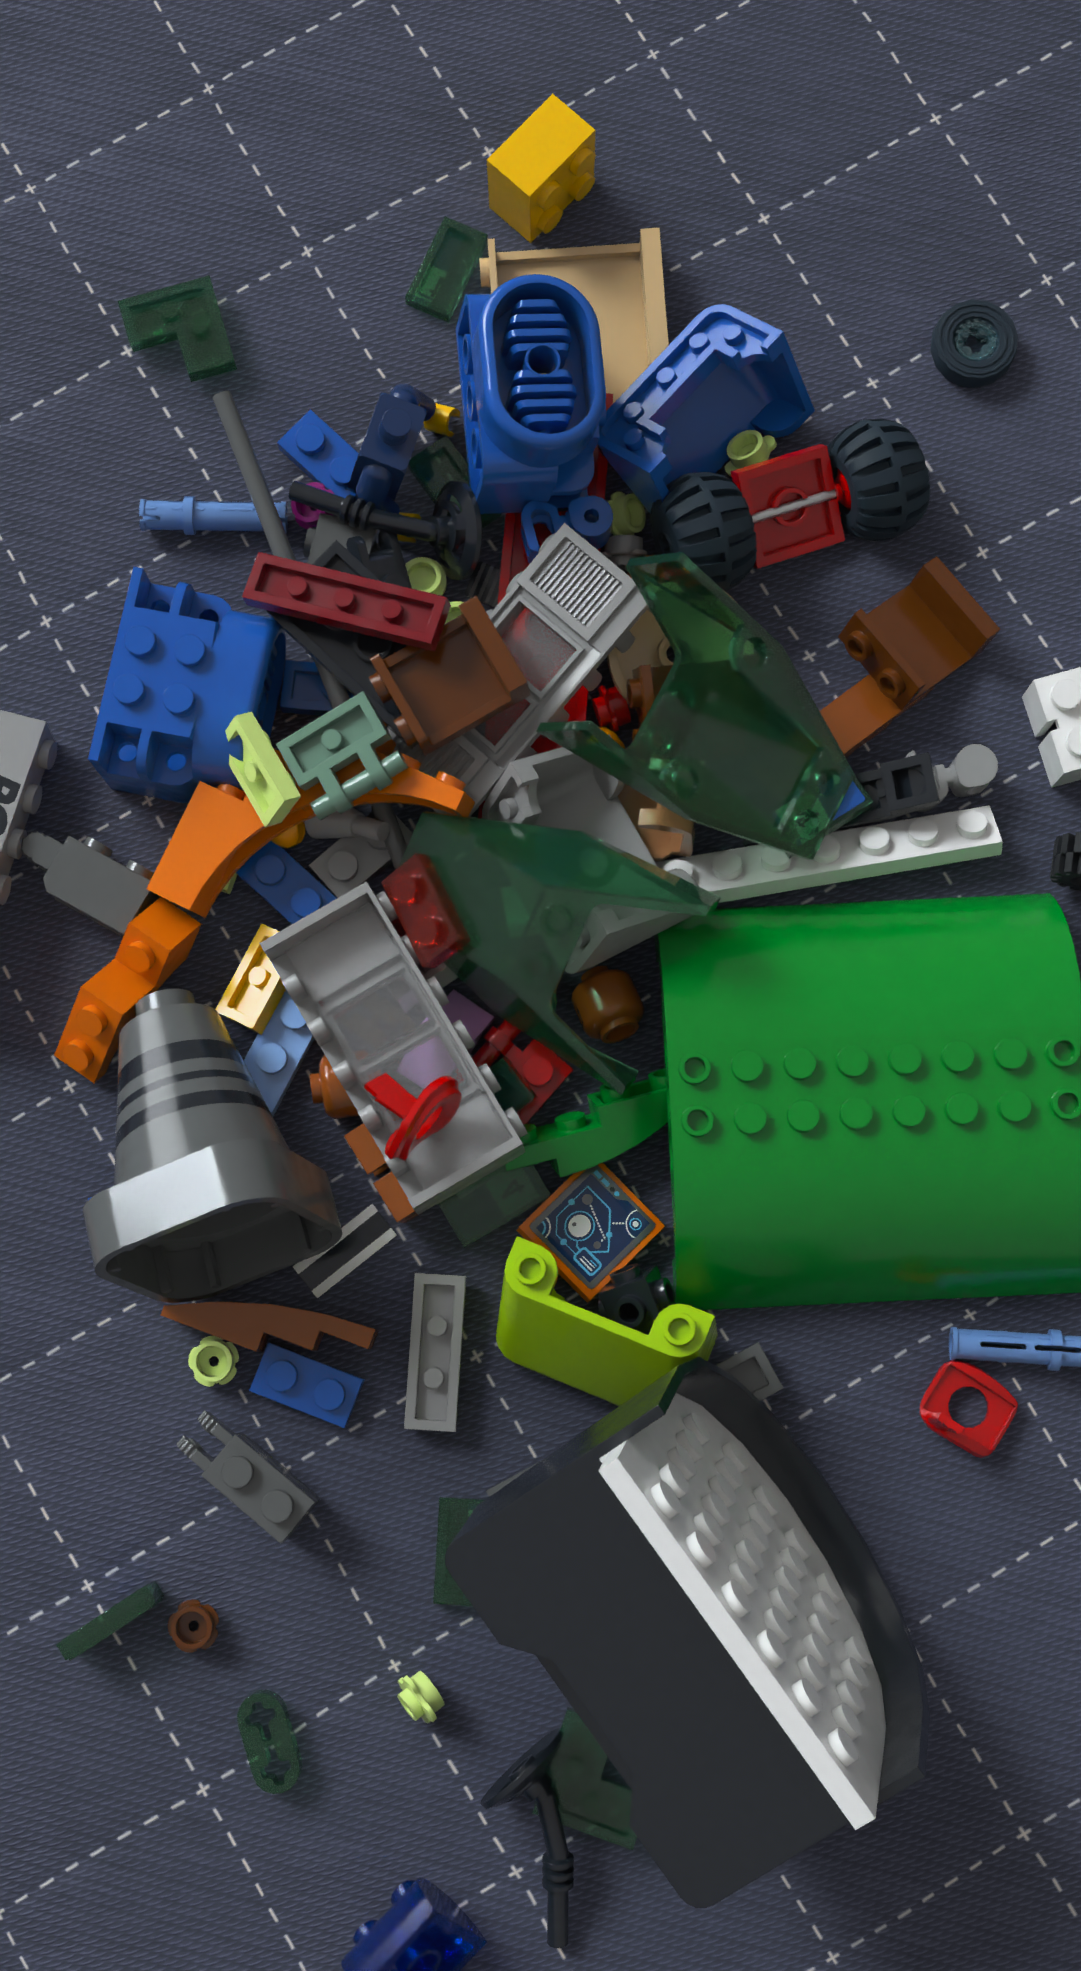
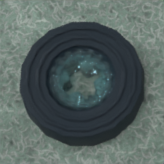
[931,300,1018,388]

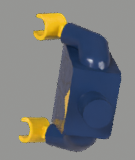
[346,384,460,543]

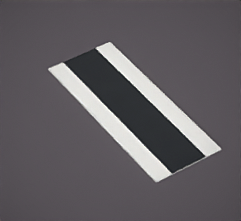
[293,1204,397,1298]

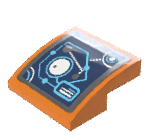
[516,1163,665,1303]

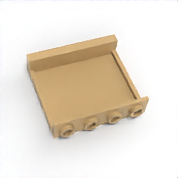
[479,228,669,403]

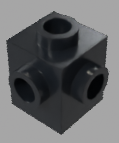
[598,1263,676,1335]

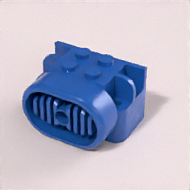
[456,274,606,514]
[88,566,286,803]

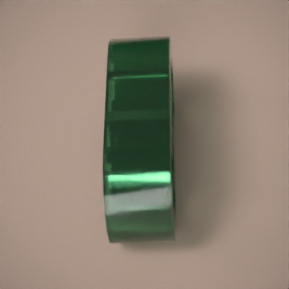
[237,1689,302,1794]

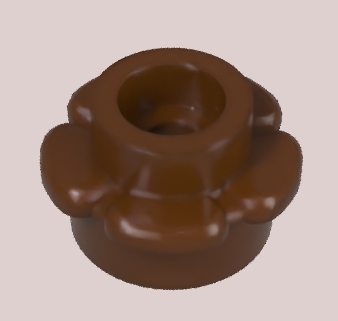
[168,1599,219,1653]

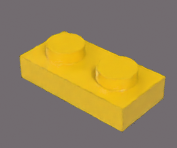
[215,924,286,1035]

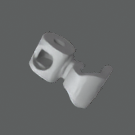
[905,744,998,812]

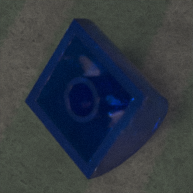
[341,1877,487,1971]

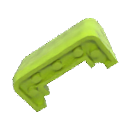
[496,1236,718,1406]

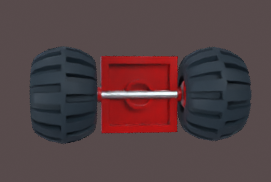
[650,419,930,595]

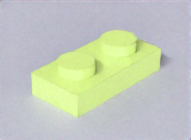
[225,712,301,827]

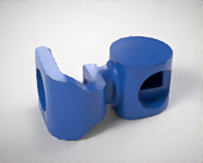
[521,496,613,564]

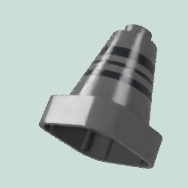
[83,989,342,1303]

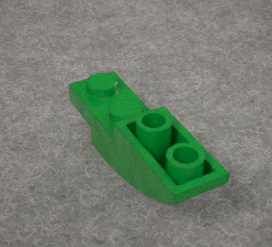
[503,1068,668,1178]

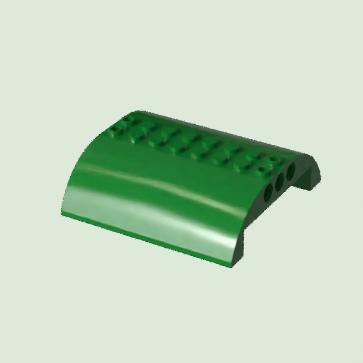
[655,893,1081,1310]

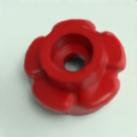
[592,685,631,732]

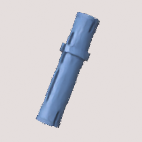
[139,496,288,535]
[949,1327,1081,1371]

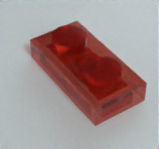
[381,853,471,969]

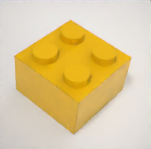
[487,94,596,243]

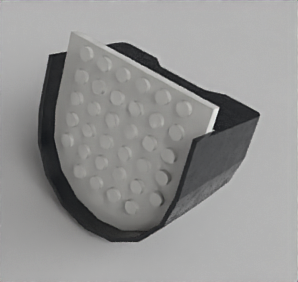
[445,1357,930,1908]

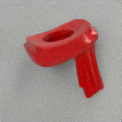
[364,1073,462,1161]
[919,1360,1018,1458]

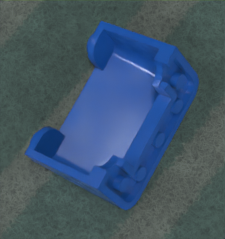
[597,304,815,514]

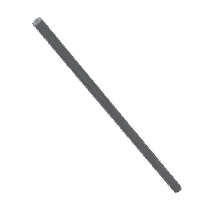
[212,391,424,898]

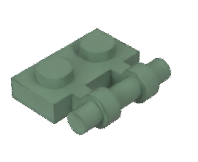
[276,691,409,820]

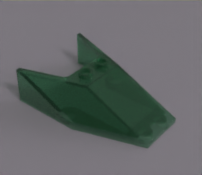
[536,552,855,860]
[386,811,721,1095]

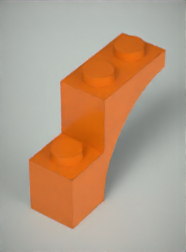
[54,897,202,1083]

